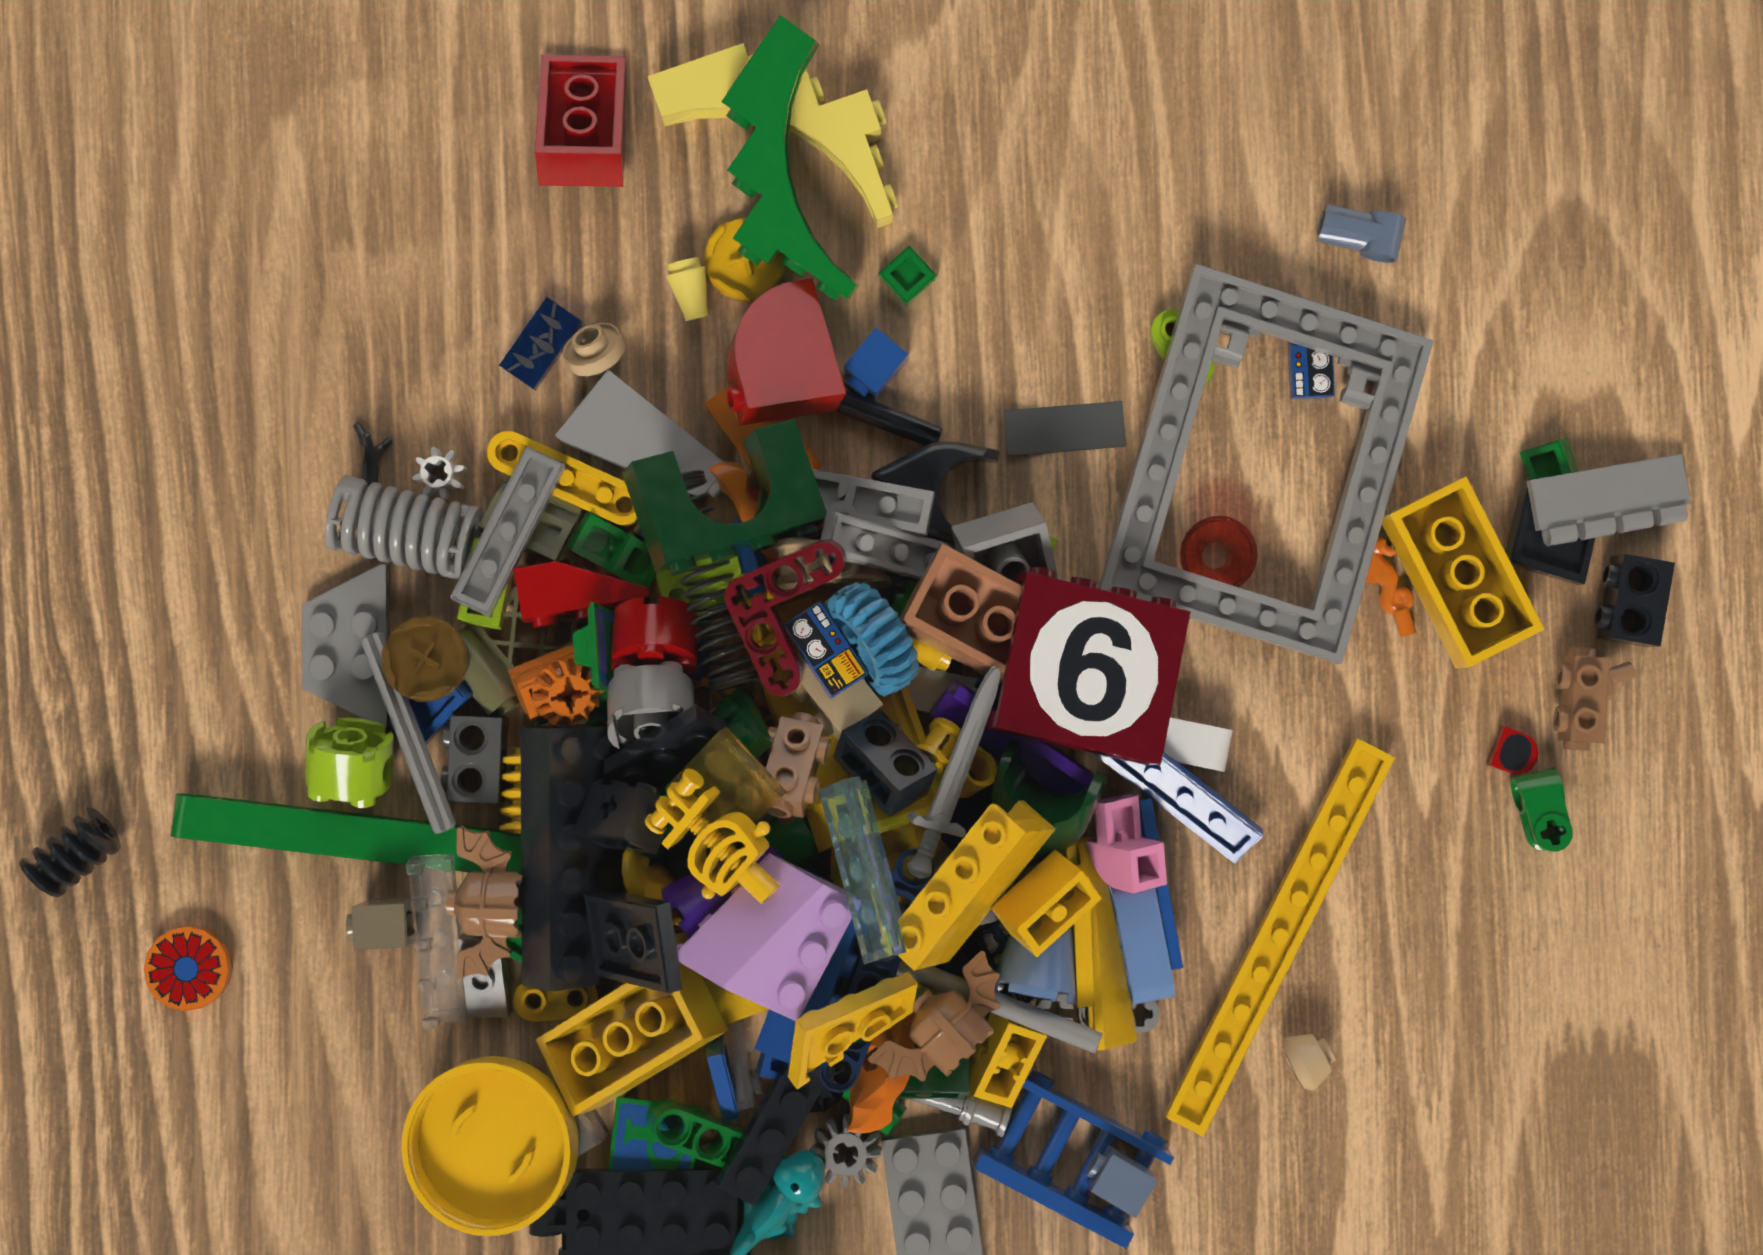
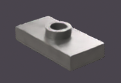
[457,933,513,1017]

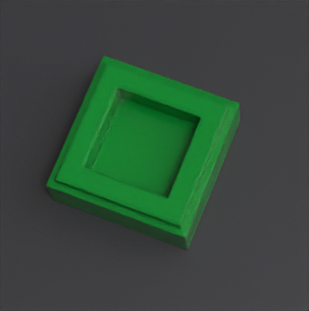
[878,246,937,306]

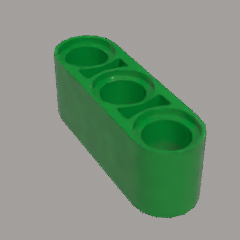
[645,1098,746,1168]

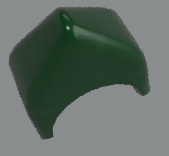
[991,739,1107,870]

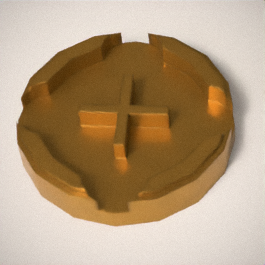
[381,616,469,702]

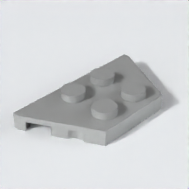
[302,564,391,727]

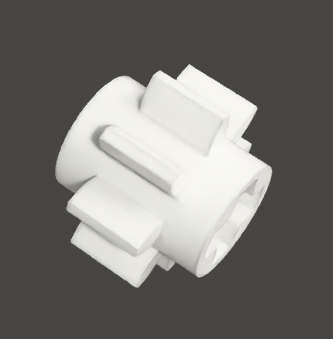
[412,447,468,500]

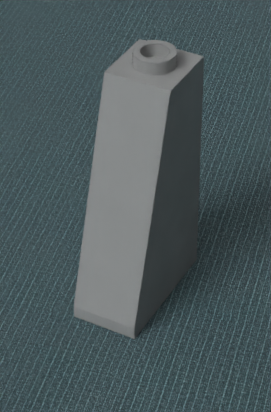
[555,370,724,501]

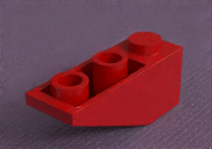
[513,561,650,628]

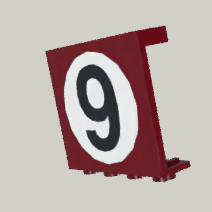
[985,567,1191,765]

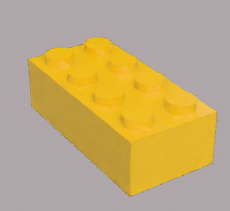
[1382,476,1545,669]
[535,961,729,1117]

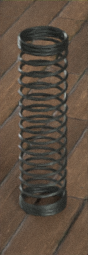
[679,470,760,693]

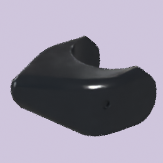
[871,441,1000,545]

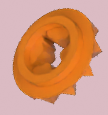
[532,658,600,727]

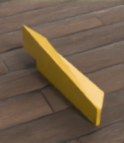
[1065,837,1138,1050]

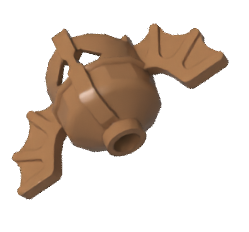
[446,826,523,980]
[868,951,1001,1081]

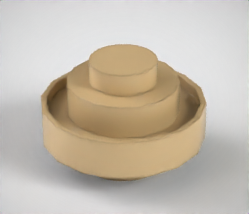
[563,323,626,376]

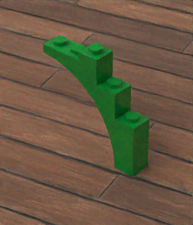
[721,15,859,301]

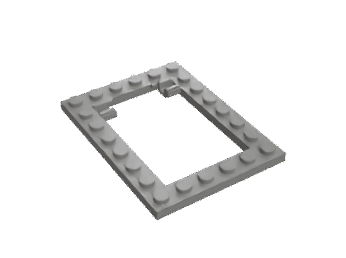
[1098,264,1434,664]

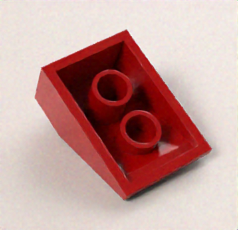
[535,54,626,187]

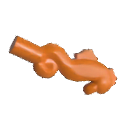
[1365,537,1417,637]

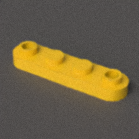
[487,431,637,526]

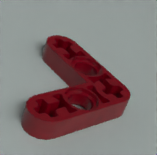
[724,539,847,697]

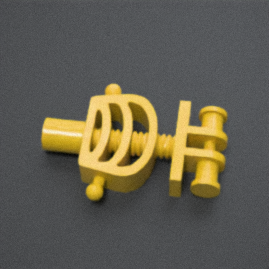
[645,768,780,905]

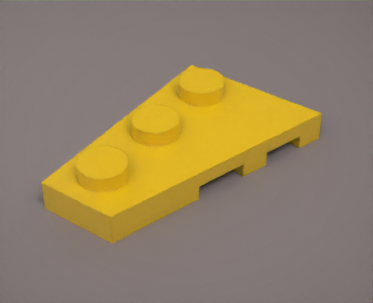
[788,972,918,1089]

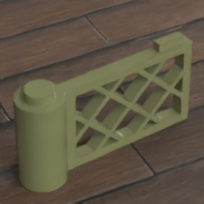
[458,545,616,718]

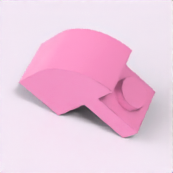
[1087,793,1167,893]

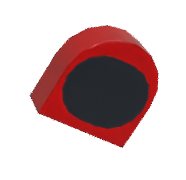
[1487,726,1539,775]

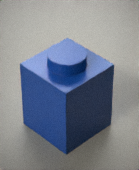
[843,328,909,398]

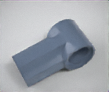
[1316,204,1406,263]

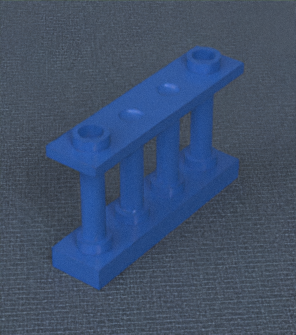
[973,1070,1174,1249]

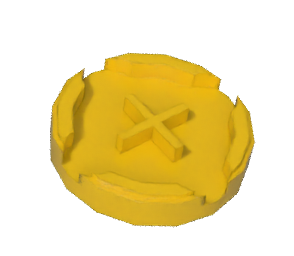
[704,217,787,303]

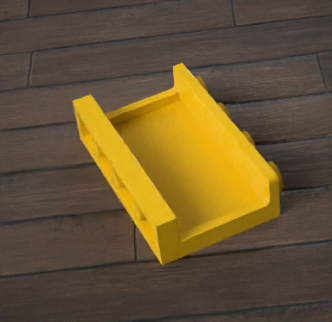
[883,800,1056,971]

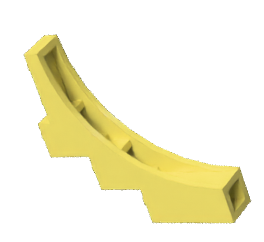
[647,43,898,228]

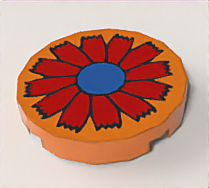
[144,925,232,1011]

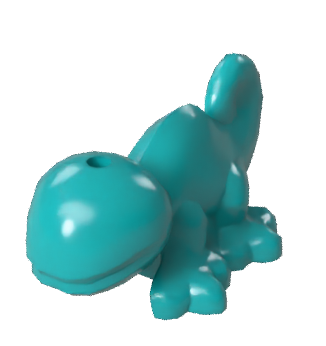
[730,1150,825,1255]

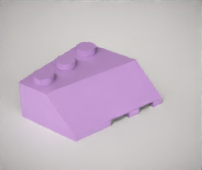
[676,853,860,1021]

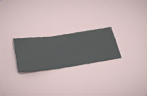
[1004,401,1126,456]

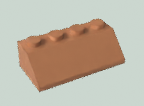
[899,543,1022,685]

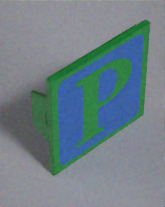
[573,602,614,692]
[608,1096,701,1169]

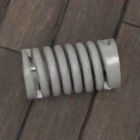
[325,475,483,580]

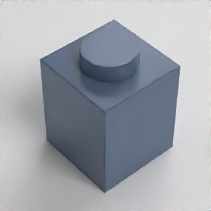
[1086,1145,1158,1218]

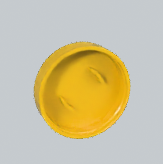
[401,1056,579,1236]

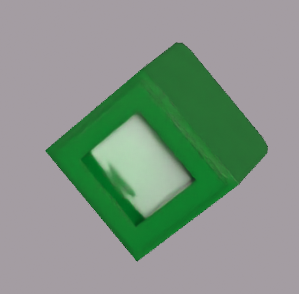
[1520,438,1578,480]

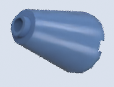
[995,926,1076,1004]

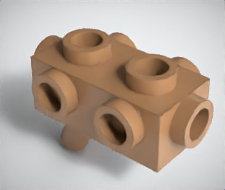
[1553,647,1636,751]
[753,712,831,824]

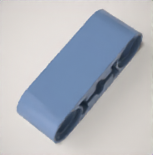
[1109,886,1175,1005]

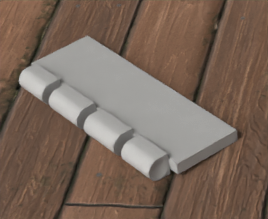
[1526,454,1691,546]

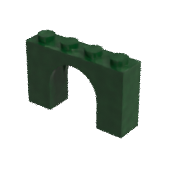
[622,419,827,575]

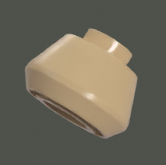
[1281,1034,1336,1091]

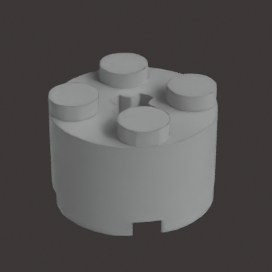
[607,661,695,749]

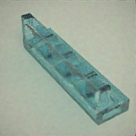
[819,776,906,964]

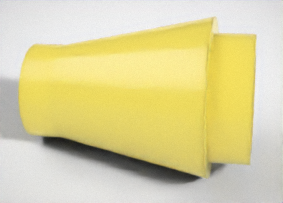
[665,257,710,322]

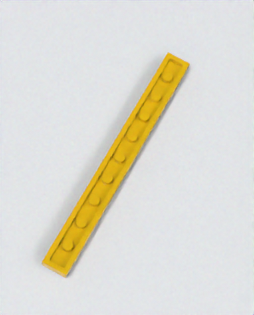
[1164,738,1395,1137]

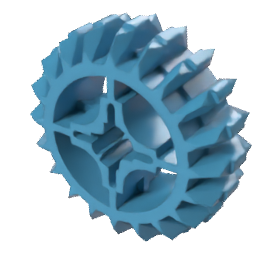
[824,582,919,697]

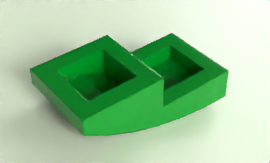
[567,511,656,588]

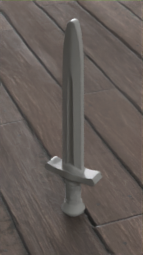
[907,666,1001,878]

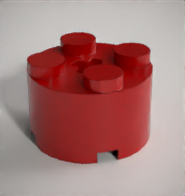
[611,597,699,675]

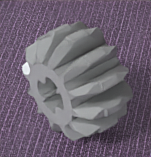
[810,1113,882,1188]

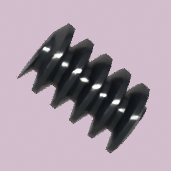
[19,807,121,897]

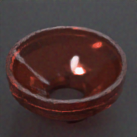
[1179,516,1258,587]

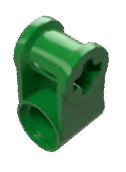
[1510,767,1573,852]

